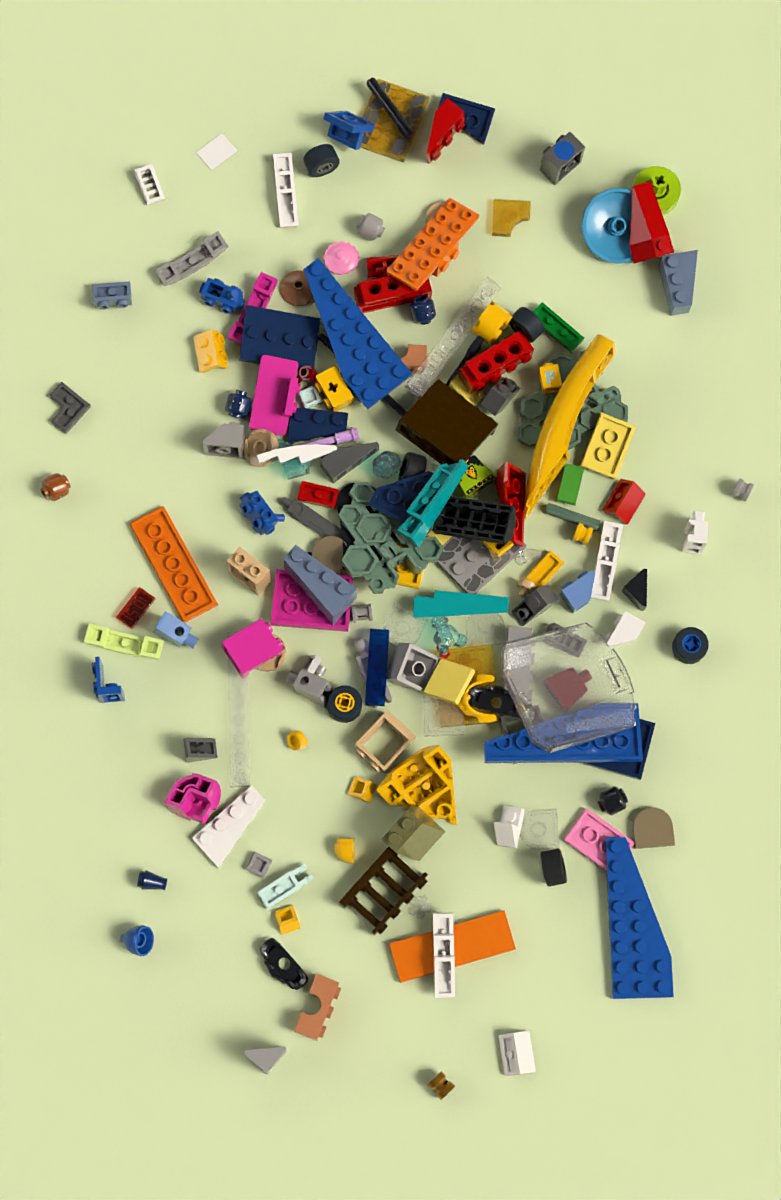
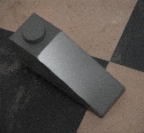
[320,442,379,483]

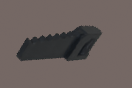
[446,336,484,386]

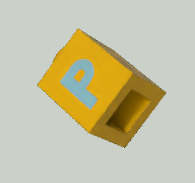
[538,363,562,394]

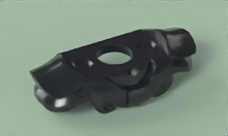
[468,685,525,717]
[260,938,308,990]

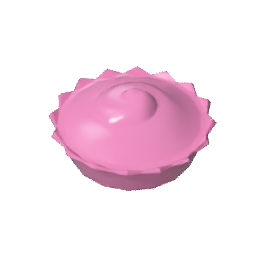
[323,241,360,275]

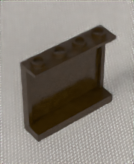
[395,379,498,465]

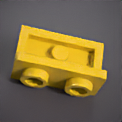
[193,329,228,373]

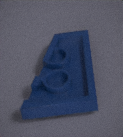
[438,93,495,144]
[287,407,348,445]

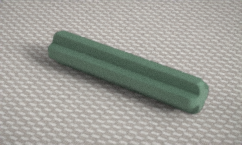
[545,503,600,531]

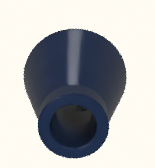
[137,870,167,890]

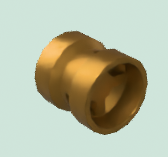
[427,1071,455,1100]

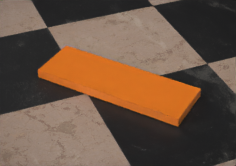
[129,506,218,623]
[389,910,516,983]

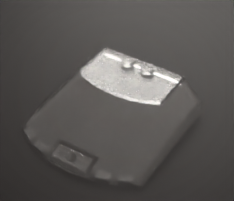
[501,622,637,753]

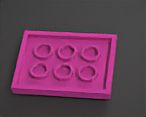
[271,569,353,632]

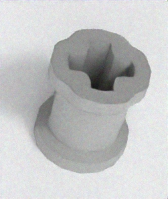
[351,604,373,623]

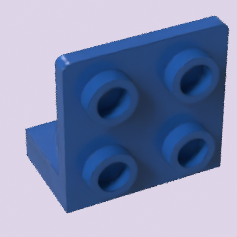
[92,657,125,703]

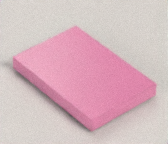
[563,808,635,872]

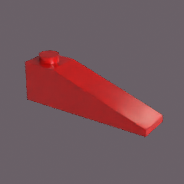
[629,181,674,264]
[495,462,526,547]

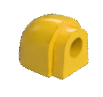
[334,838,356,864]

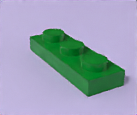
[533,302,584,353]

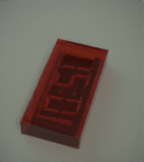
[116,587,156,629]

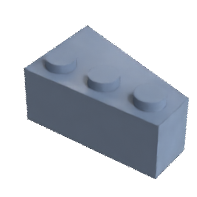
[658,250,698,316]

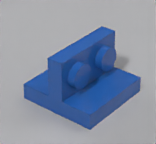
[323,110,375,150]

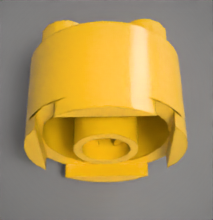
[470,301,512,346]

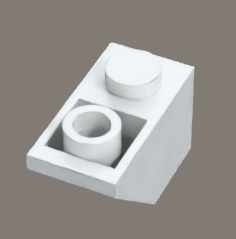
[604,611,646,650]

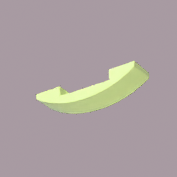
[84,623,164,660]

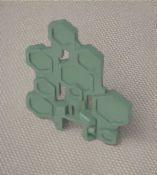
[518,350,628,450]
[338,482,444,594]

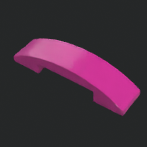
[227,272,278,344]

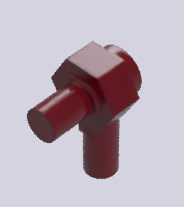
[296,365,318,383]

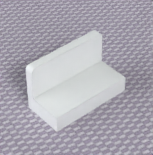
[499,1031,536,1076]

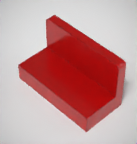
[602,479,645,525]

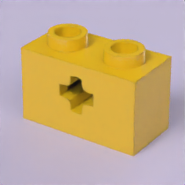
[314,366,354,412]

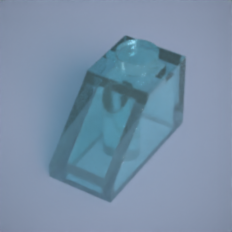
[278,439,312,480]

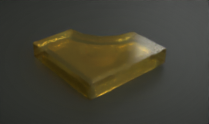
[492,199,531,237]

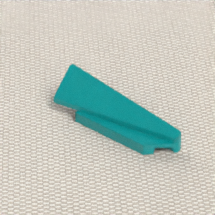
[398,459,468,547]
[413,590,509,618]

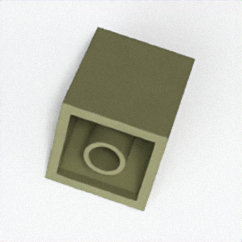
[382,805,446,861]

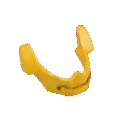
[458,675,496,723]

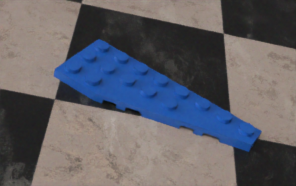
[605,837,674,999]

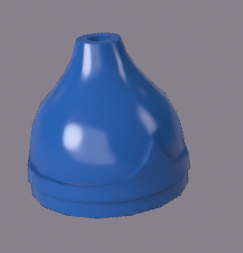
[120,925,154,956]

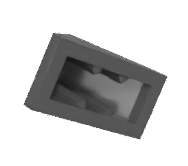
[183,738,218,763]

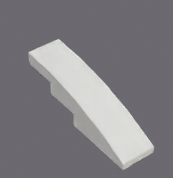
[273,153,298,227]
[256,444,337,464]
[591,521,623,601]
[433,912,455,998]

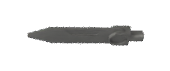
[281,497,342,539]

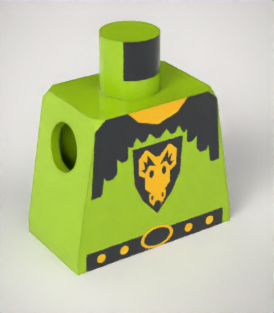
[457,455,496,499]

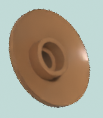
[280,270,314,306]

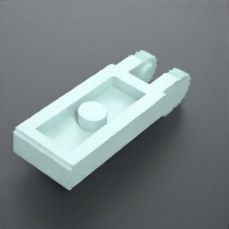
[257,864,314,910]

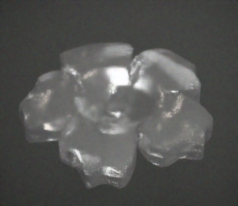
[407,895,432,920]

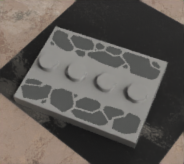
[437,536,527,594]

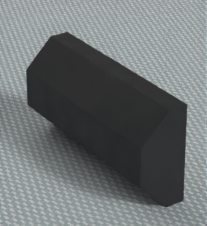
[432,496,516,545]

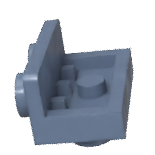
[92,281,132,310]

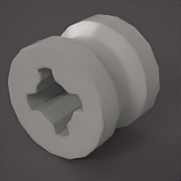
[732,478,754,502]

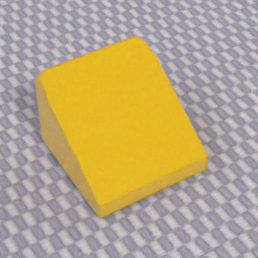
[348,776,377,803]
[274,905,300,935]

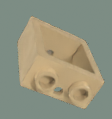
[227,547,271,596]
[355,710,416,773]

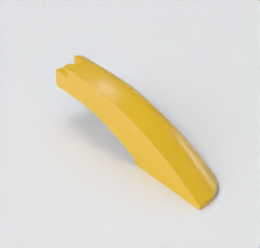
[523,334,616,519]

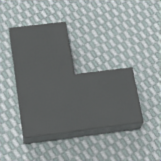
[49,382,91,434]

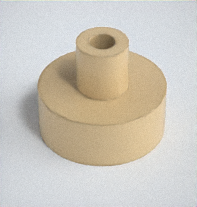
[517,578,537,598]

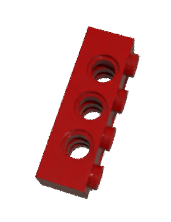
[354,276,432,313]
[458,331,534,394]

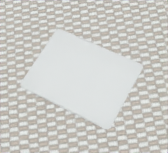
[197,134,237,170]

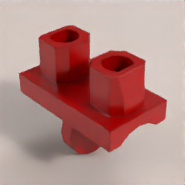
[366,255,399,278]

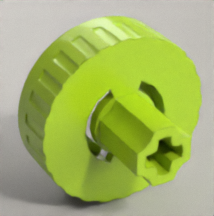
[633,166,681,215]

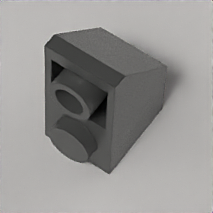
[481,377,521,416]
[512,584,559,626]

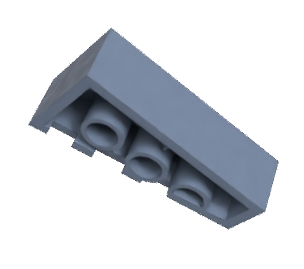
[283,545,357,626]

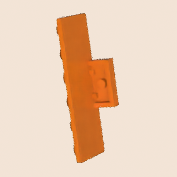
[386,198,479,291]

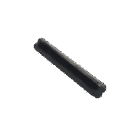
[366,77,414,139]

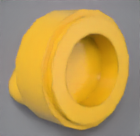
[287,730,308,751]

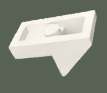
[494,806,525,848]

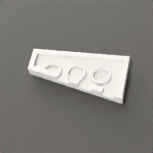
[192,785,265,868]

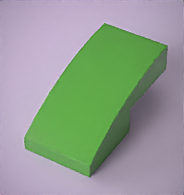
[557,463,584,506]

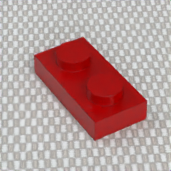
[297,481,339,509]

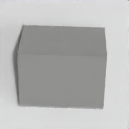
[244,1047,287,1074]

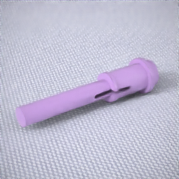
[299,427,359,445]

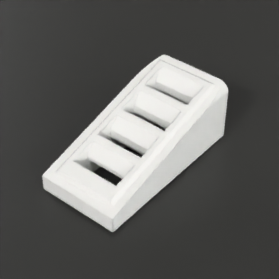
[134,164,165,205]

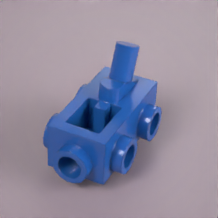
[199,278,245,314]
[239,491,285,535]

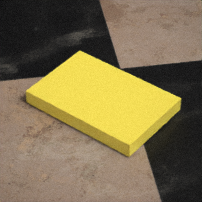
[580,412,636,480]

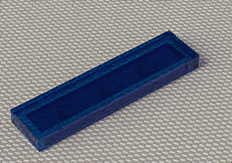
[365,629,389,707]

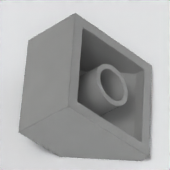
[203,422,245,459]
[385,643,441,694]

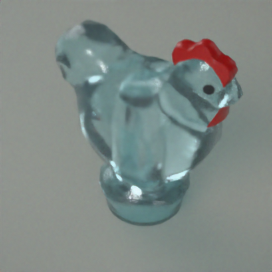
[431,616,467,659]

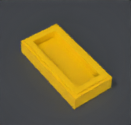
[525,550,565,588]

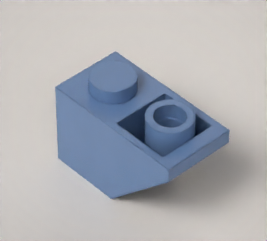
[560,570,595,613]

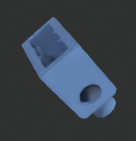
[153,611,199,649]

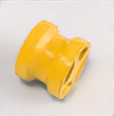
[572,522,594,546]

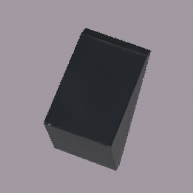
[622,569,647,611]

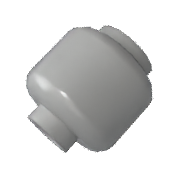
[356,213,385,241]

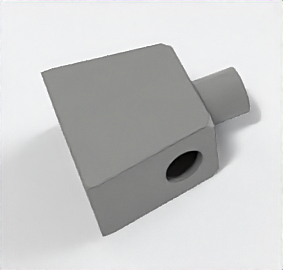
[286,670,333,708]

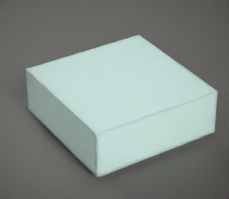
[298,385,323,409]

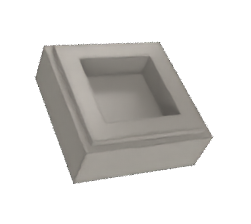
[246,851,272,879]

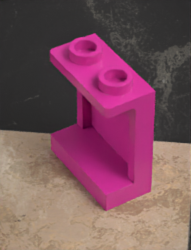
[221,618,284,679]

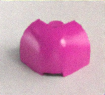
[164,773,221,825]

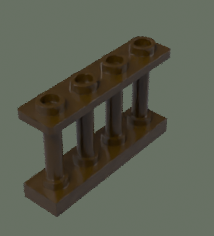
[339,846,428,936]

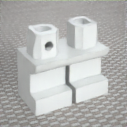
[682,511,708,554]

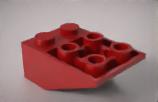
[426,98,465,164]

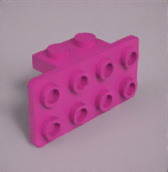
[249,355,301,436]

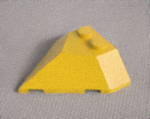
[376,745,457,825]

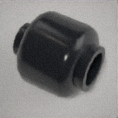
[598,786,629,816]

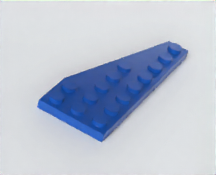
[303,258,412,410]
[484,703,643,763]

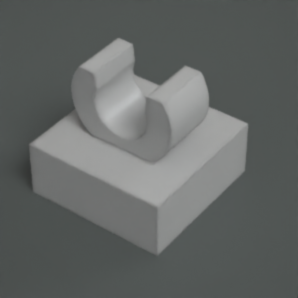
[302,655,326,676]

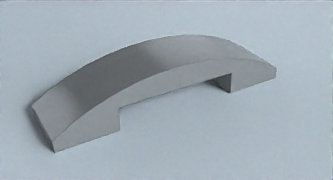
[155,231,228,286]

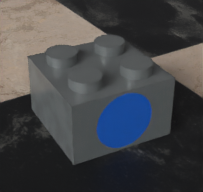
[540,132,585,185]

